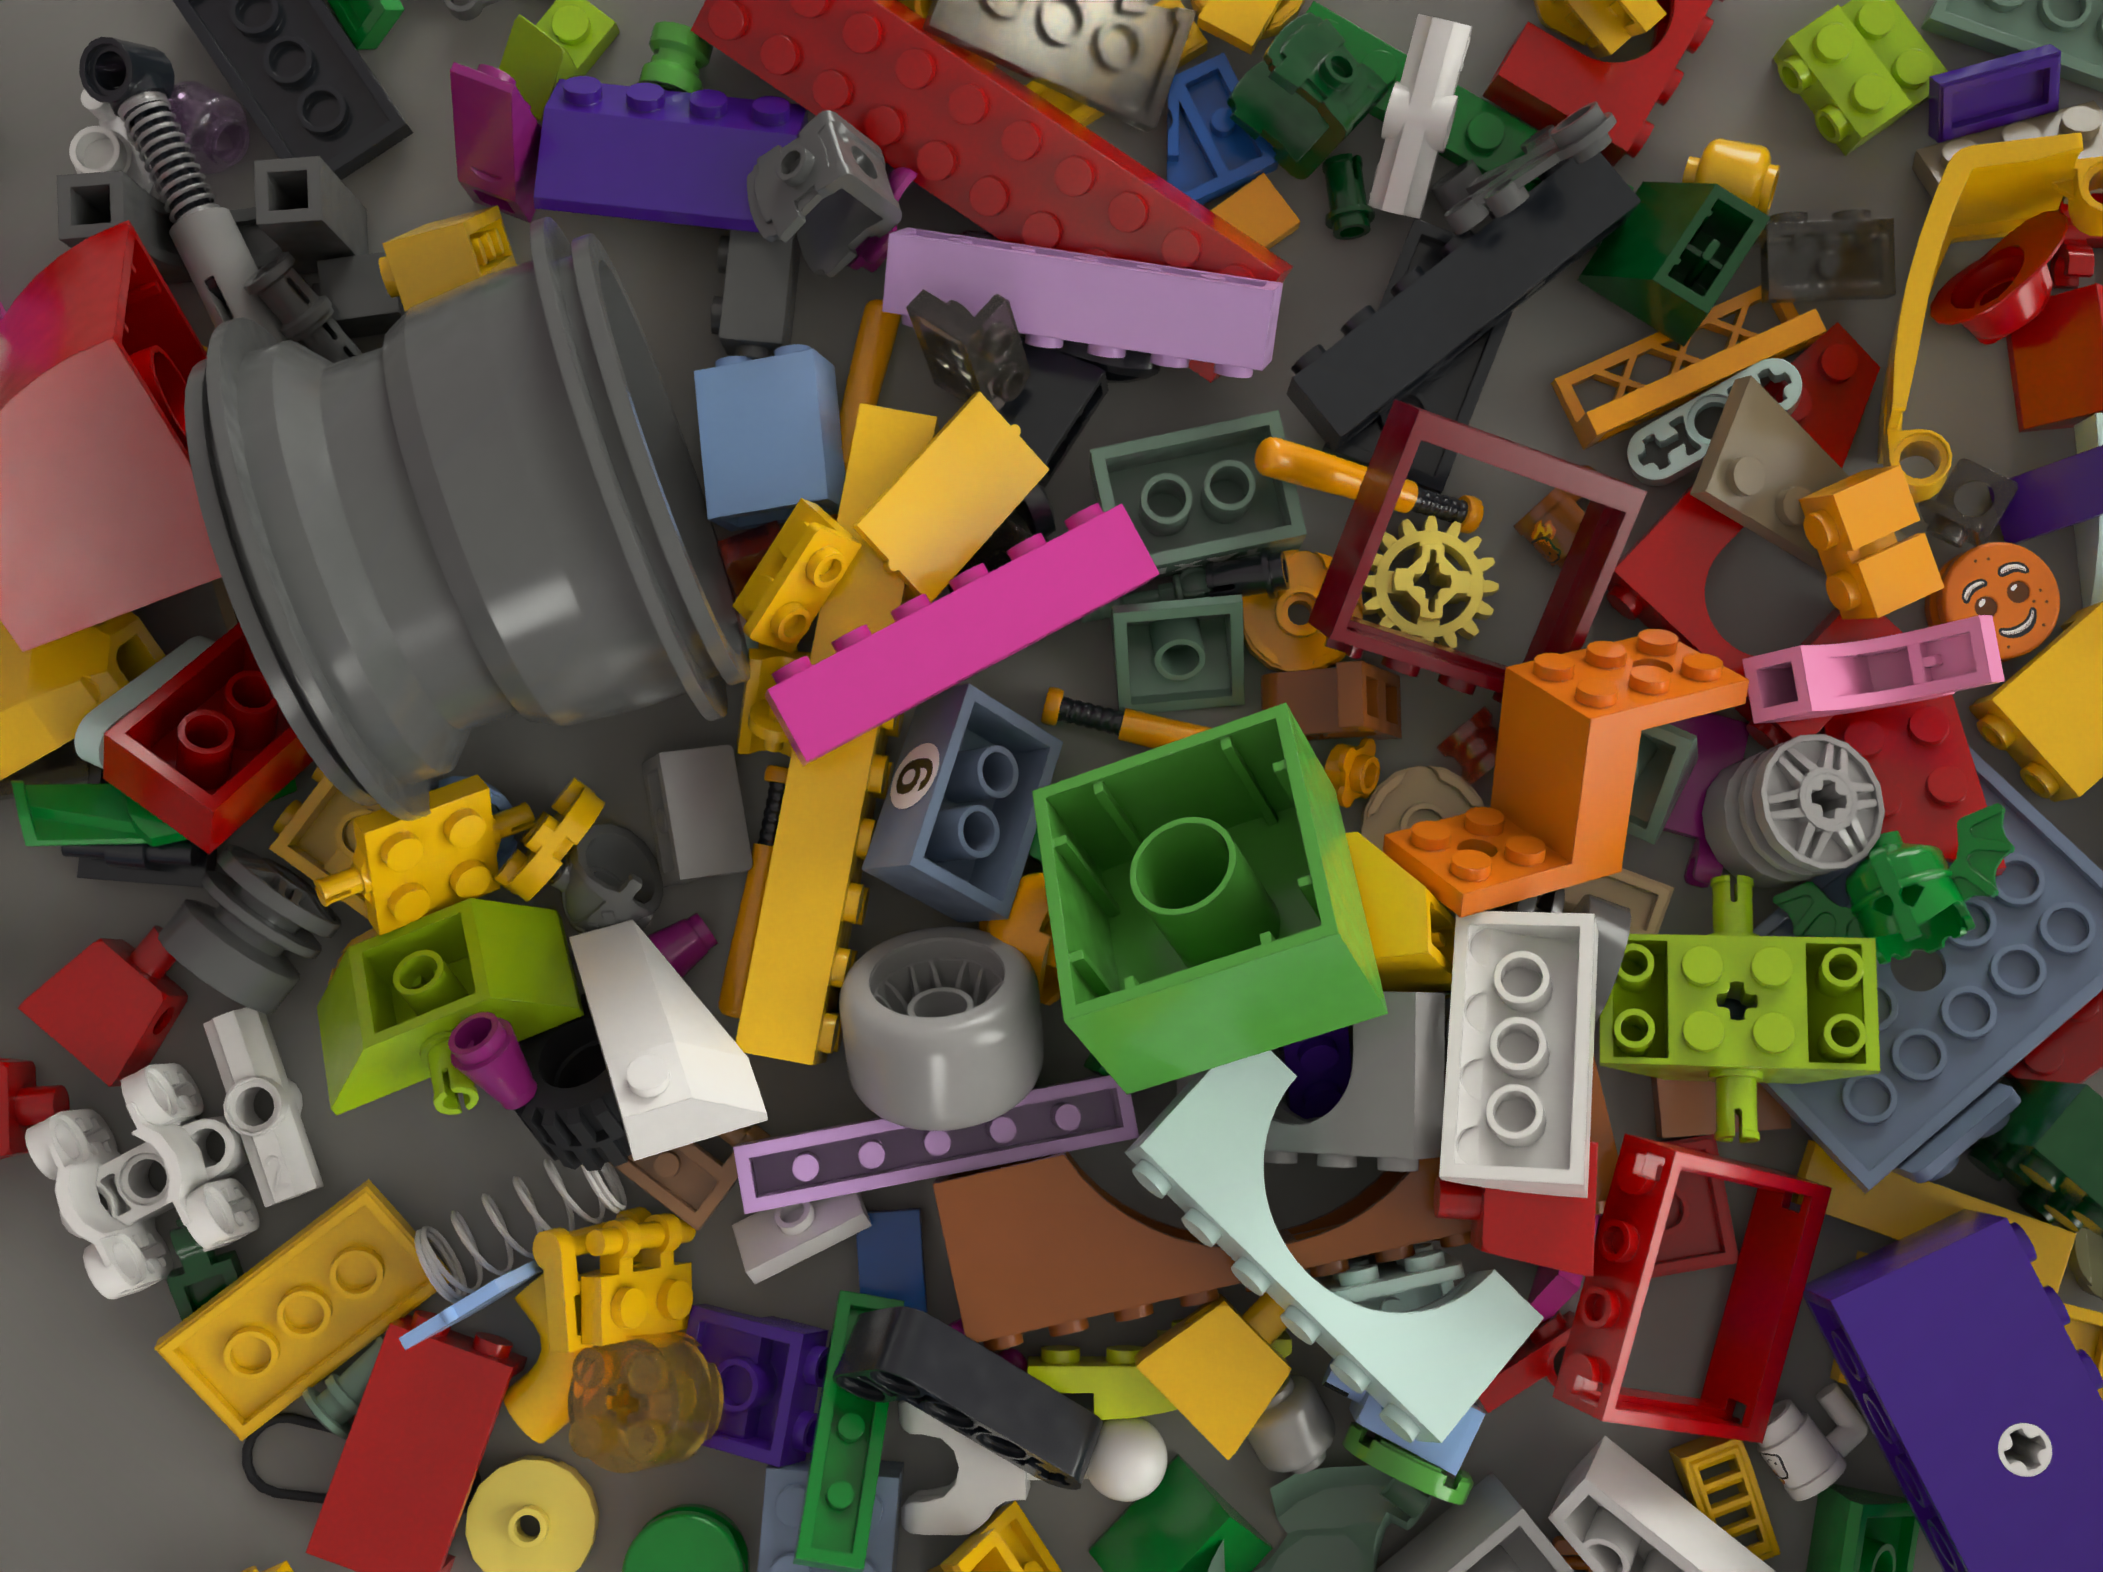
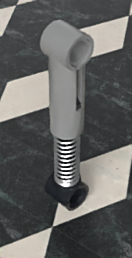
[79,37,293,343]

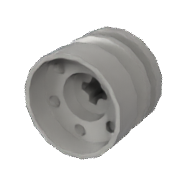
[1702,734,1885,889]

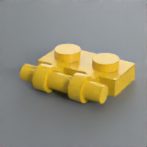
[581,1213,696,1346]

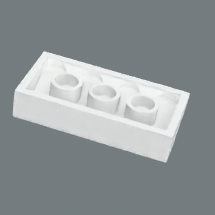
[1439,911,1598,1198]

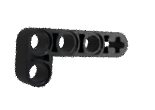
[833,1306,1103,1490]

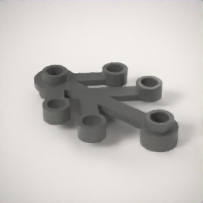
[1431,102,1617,235]

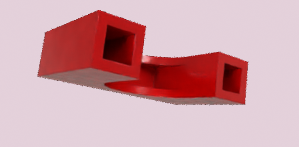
[1482,0,1724,167]
[1606,481,1903,749]

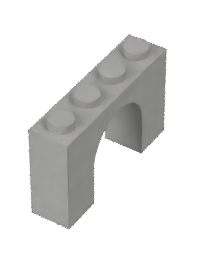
[1177,991,1445,1172]

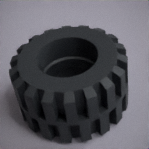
[514,993,632,1171]

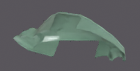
[1208,1465,1431,1572]

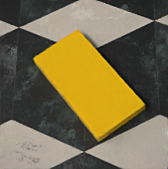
[154,1179,451,1441]

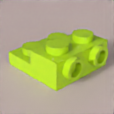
[1773,0,1948,156]

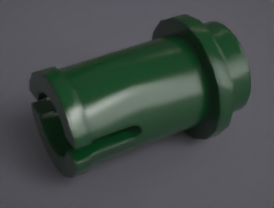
[1322,153,1375,240]

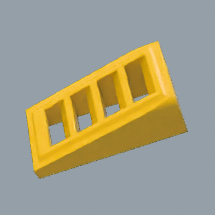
[1668,1436,1781,1561]

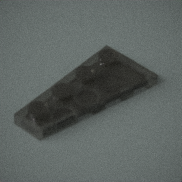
[922,0,1197,133]

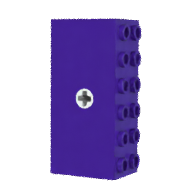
[1803,1209,2103,1572]

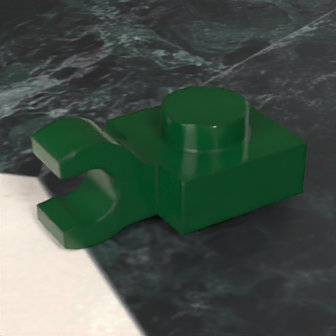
[166,1217,244,1321]

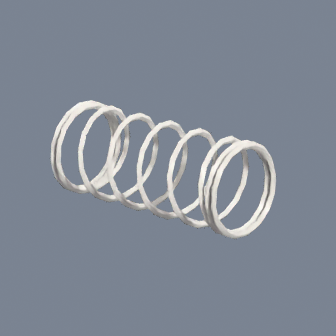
[414,1159,627,1304]

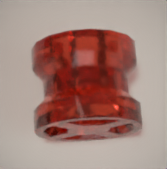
[1436,706,1499,786]

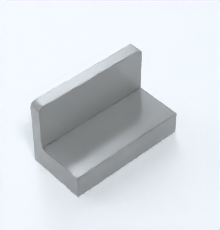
[642,745,753,888]

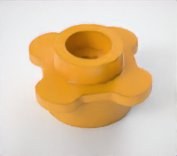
[1324,737,1380,808]

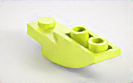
[1028,1319,1292,1420]

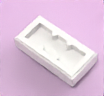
[732,1192,872,1284]

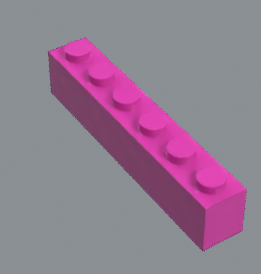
[765,503,1160,766]

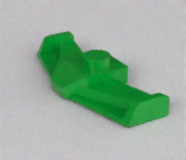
[11,778,297,847]

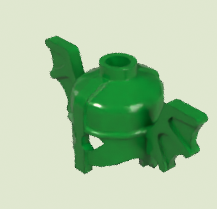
[1773,803,2015,964]

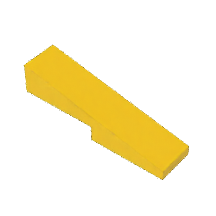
[1791,1140,2077,1294]

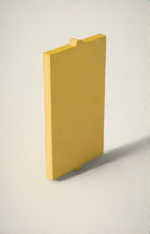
[852,391,1050,603]

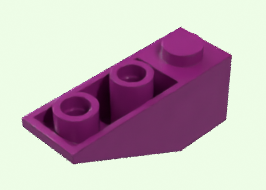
[450,62,542,223]

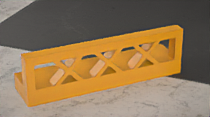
[1551,277,1827,450]

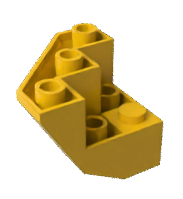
[0,612,166,781]

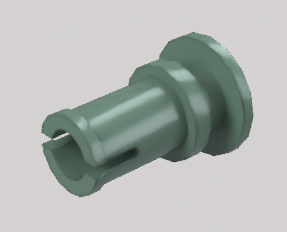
[302,1335,385,1440]

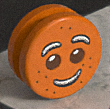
[1925,542,2060,663]

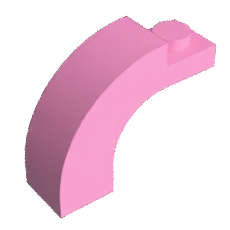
[1742,615,2005,724]

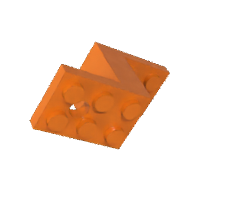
[1383,629,1749,918]

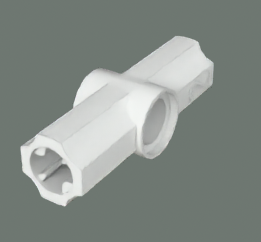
[1368,14,1472,219]
[203,1007,324,1207]

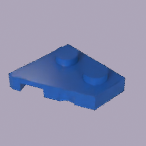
[1167,52,1278,205]

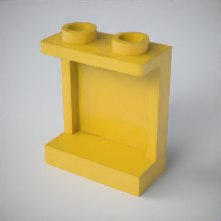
[1969,601,2103,802]

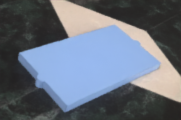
[399,1260,543,1350]

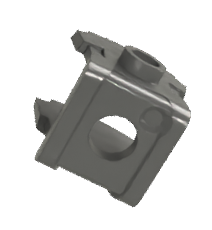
[747,110,902,278]

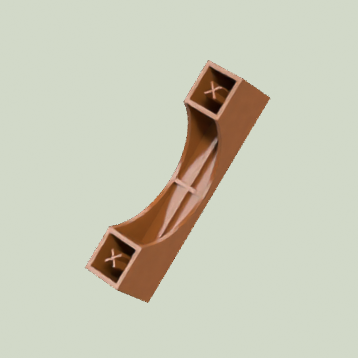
[932,1055,1618,1351]

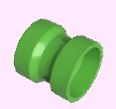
[638,21,714,93]

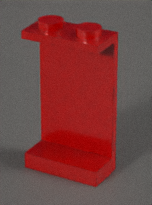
[305,1310,528,1572]

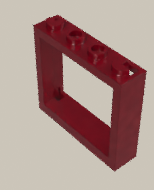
[1308,399,1647,704]

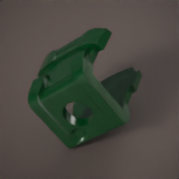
[1227,12,1388,180]

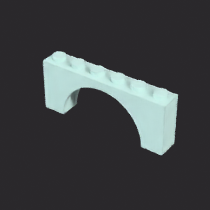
[1125,1050,1544,1443]

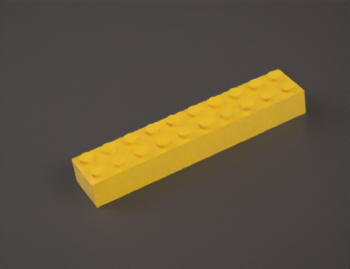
[735,403,940,1066]

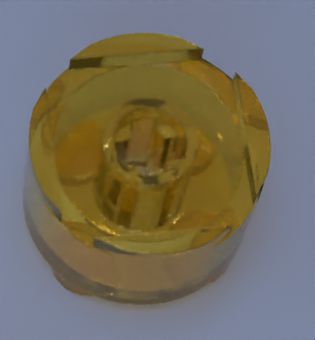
[568,1331,724,1473]

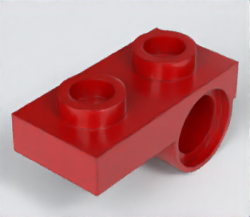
[1476,1310,1600,1413]

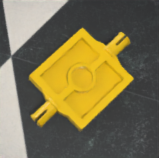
[314,774,535,936]

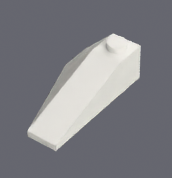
[569,919,768,1161]

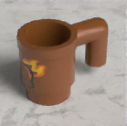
[1513,465,1596,569]

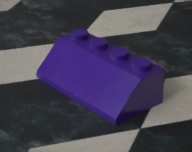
[533,76,808,233]

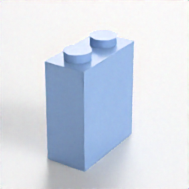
[694,344,846,532]

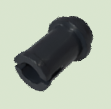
[1205,547,1290,599]

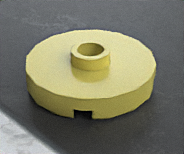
[465,1455,599,1572]

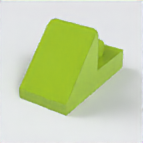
[499,0,620,124]

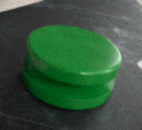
[622,1504,750,1572]

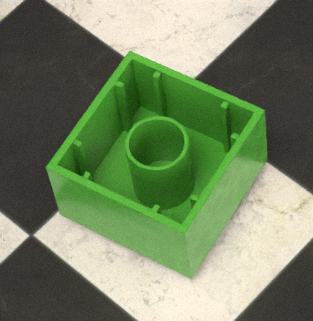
[1032,703,1388,1095]

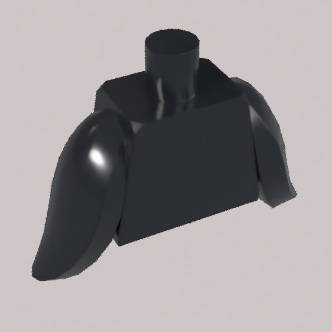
[949,335,1161,539]

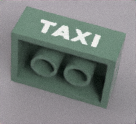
[1089,410,1307,580]

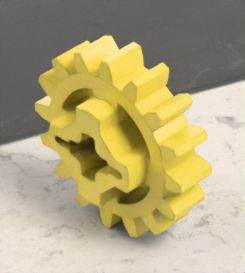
[1362,516,1499,649]

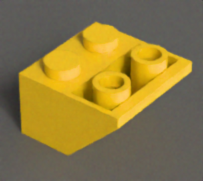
[1345,832,1456,993]

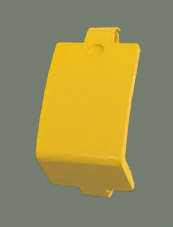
[1877,133,2103,504]

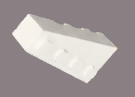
[1548,1436,1776,1572]

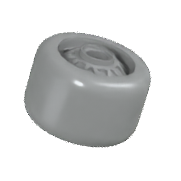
[839,926,1044,1131]

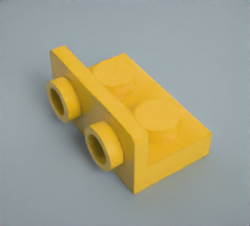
[732,498,862,653]

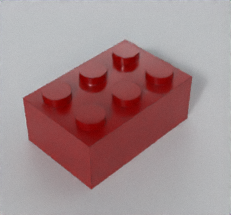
[103,623,313,855]

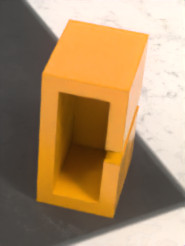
[1799,465,1945,619]

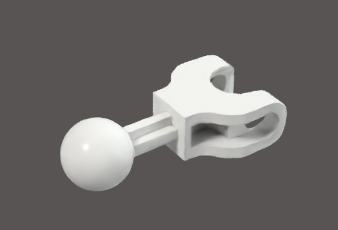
[898,1400,1168,1535]

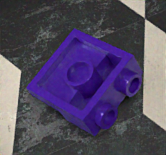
[667,1304,829,1468]

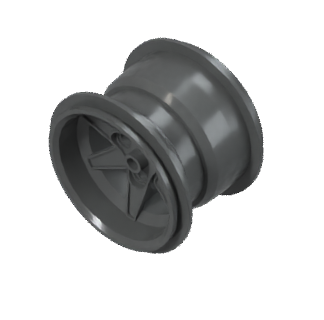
[184,217,750,821]

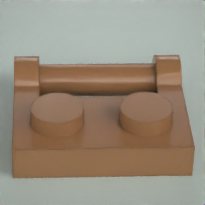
[608,1124,771,1231]

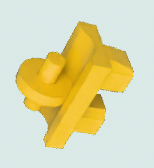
[737,642,811,757]

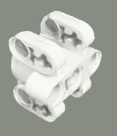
[25,1063,260,1300]

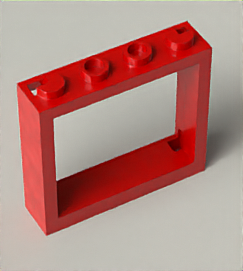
[1552,1133,1832,1443]

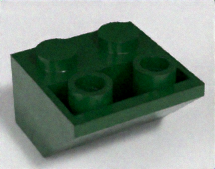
[1577,181,1771,347]

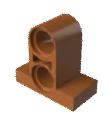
[1261,660,1402,741]

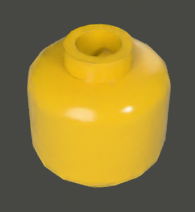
[1682,138,1780,215]

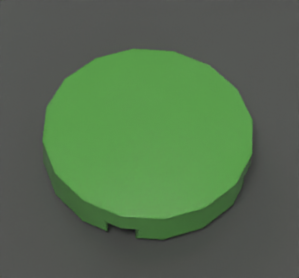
[1342,1422,1474,1505]

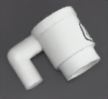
[69,89,155,194]
[1757,1383,1868,1501]

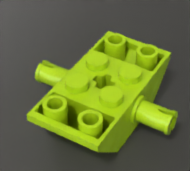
[1599,875,1881,1143]
[317,898,584,1115]

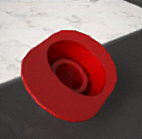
[1930,210,2068,345]

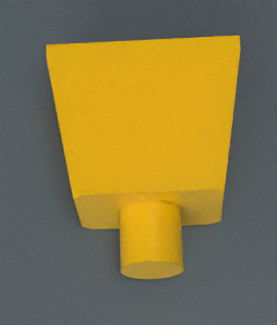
[1134,1292,1292,1460]

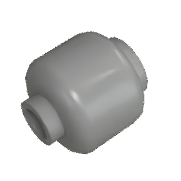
[1246,1374,1336,1474]

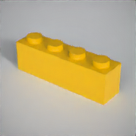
[379,205,517,311]

